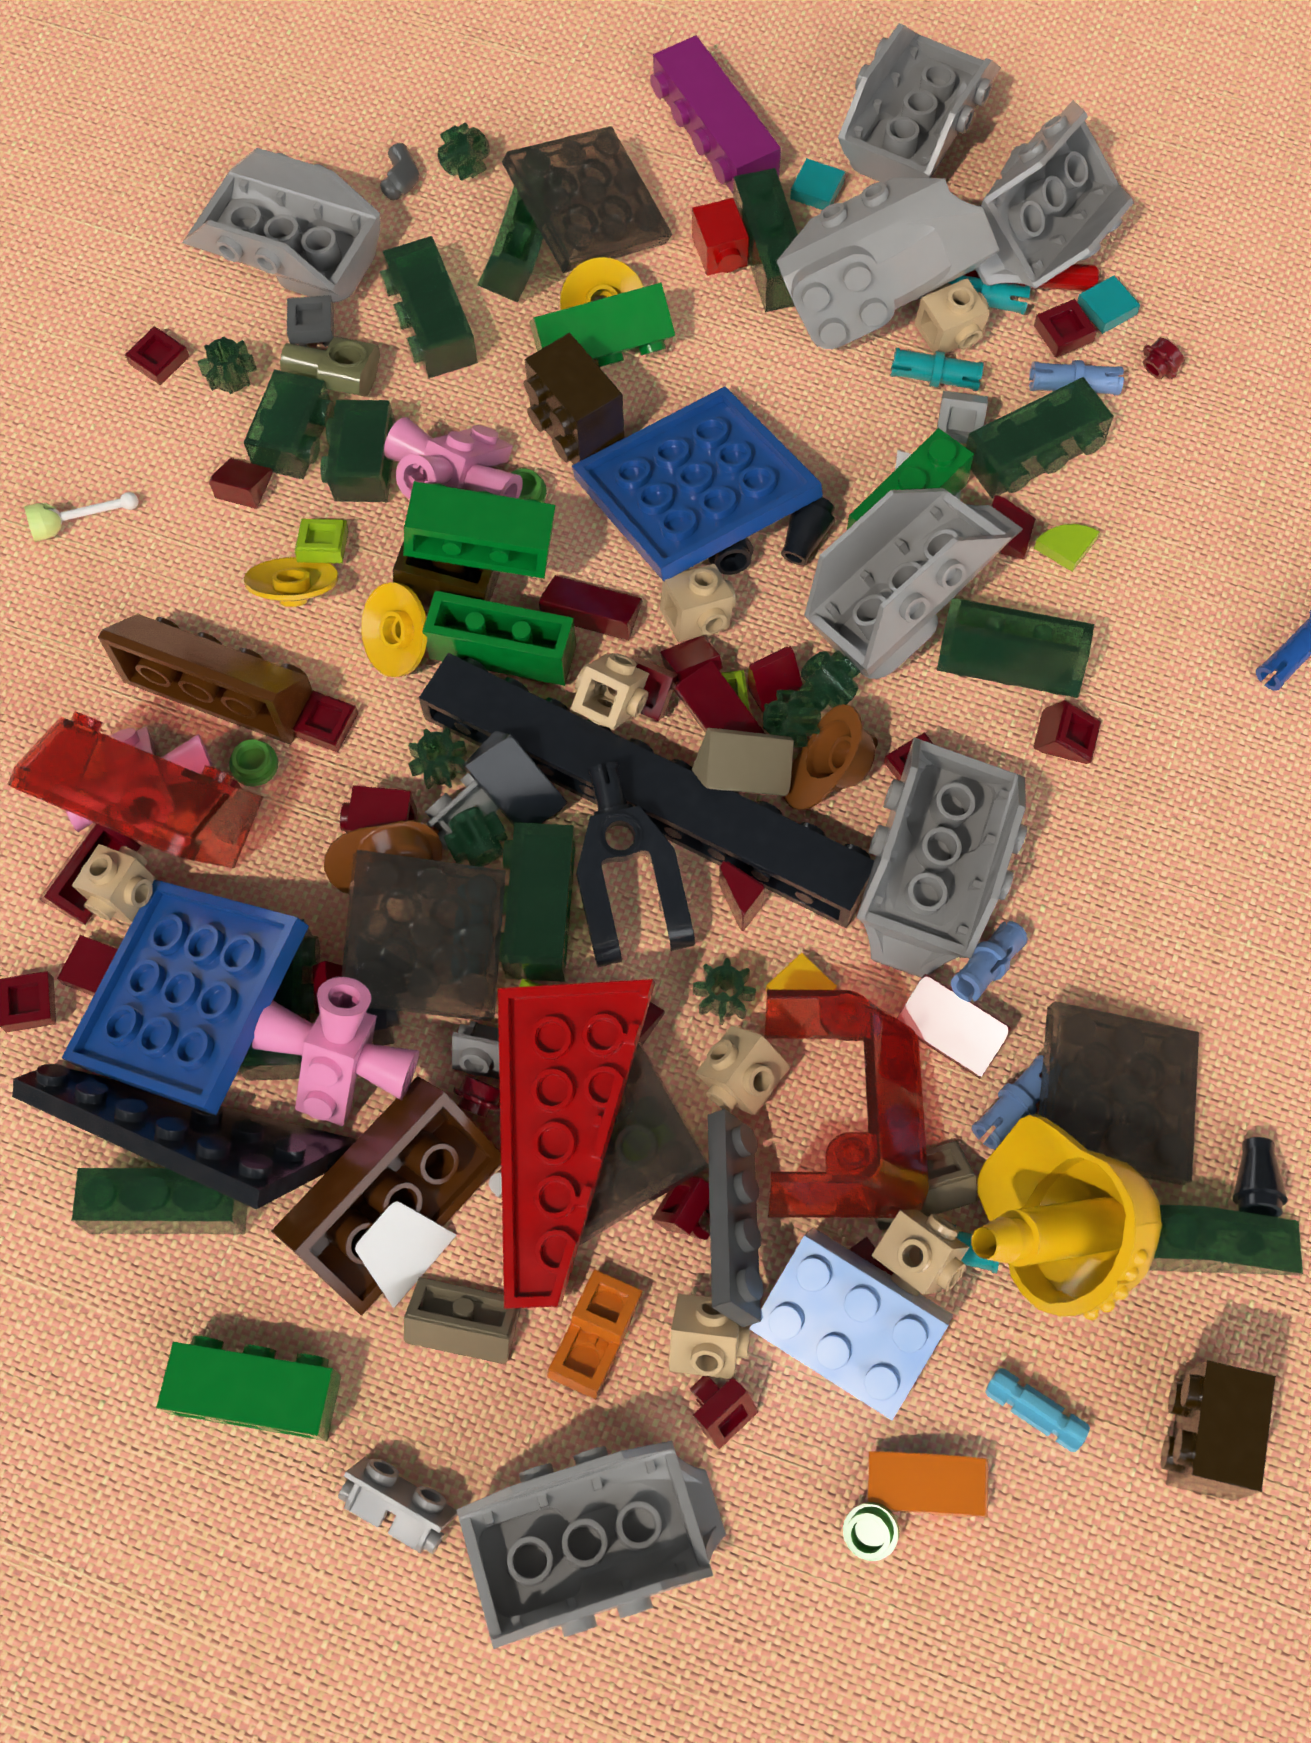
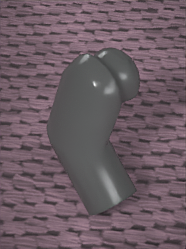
[380,143,419,200]

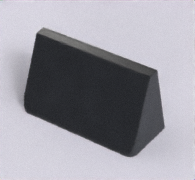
[462,731,567,835]

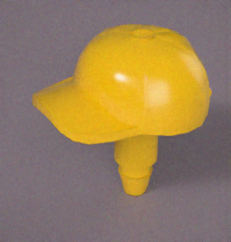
[971,1114,1162,1320]

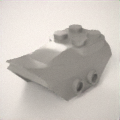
[838,23,1002,182]
[975,100,1134,289]
[182,148,380,303]
[777,177,1000,349]
[804,488,1023,679]
[856,737,1027,978]
[456,1441,726,1649]

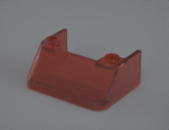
[7,711,264,868]
[764,989,929,1218]

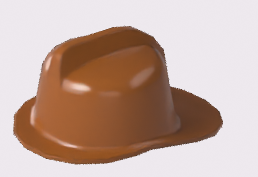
[784,704,878,810]
[324,820,443,900]

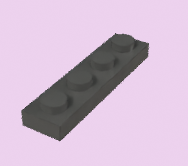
[707,1109,763,1327]

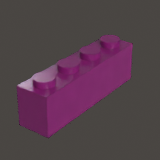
[650,35,781,198]

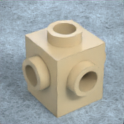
[914,278,990,354]
[660,563,736,642]
[571,653,649,730]
[72,844,157,924]
[695,1025,791,1115]
[871,1209,969,1296]
[669,1293,751,1379]

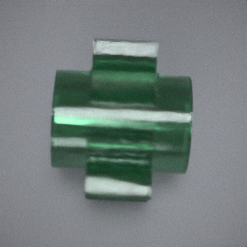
[438,122,490,181]
[198,336,257,394]
[799,650,860,711]
[763,690,822,748]
[408,727,467,789]
[444,807,508,868]
[693,958,756,1025]

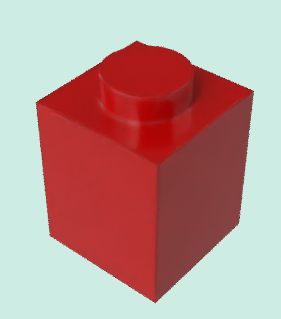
[692,198,749,276]

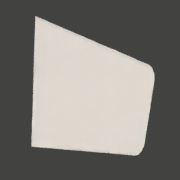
[355,1201,456,1308]

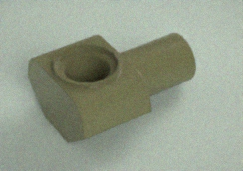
[280,336,380,397]

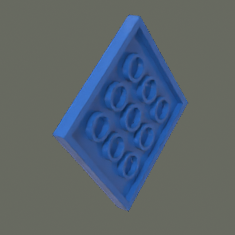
[572,386,823,582]
[62,879,309,1115]

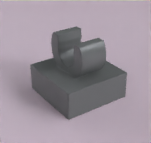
[287,295,334,347]

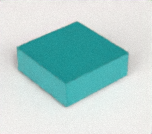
[790,158,846,210]
[1077,275,1140,334]

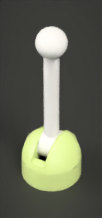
[24,492,139,542]

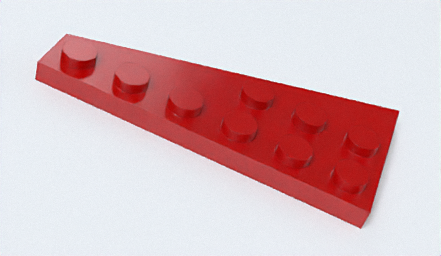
[498,979,656,1309]

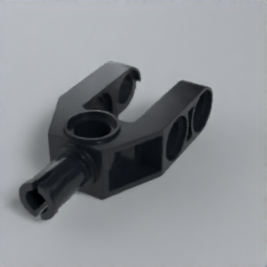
[576,762,695,967]

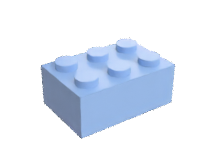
[750,1227,953,1420]

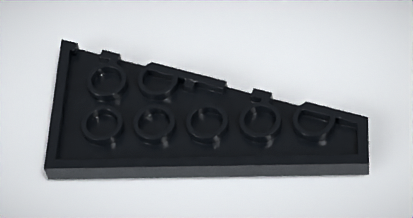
[12,1064,357,1210]

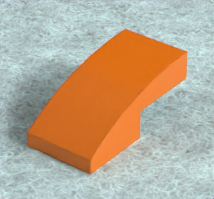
[547,1269,643,1400]
[868,1451,988,1518]

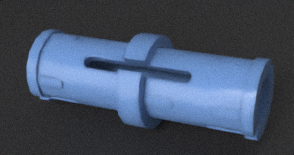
[1029,360,1124,397]
[951,921,1028,1002]
[971,1055,1063,1150]

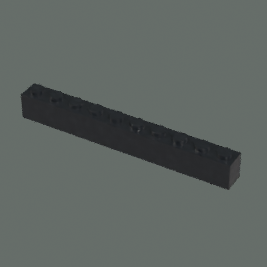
[419,653,875,929]

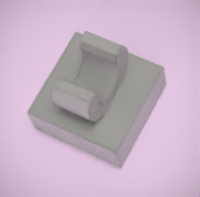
[936,391,988,446]

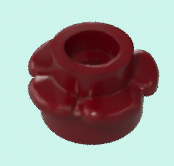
[1142,337,1184,380]
[453,1075,500,1118]

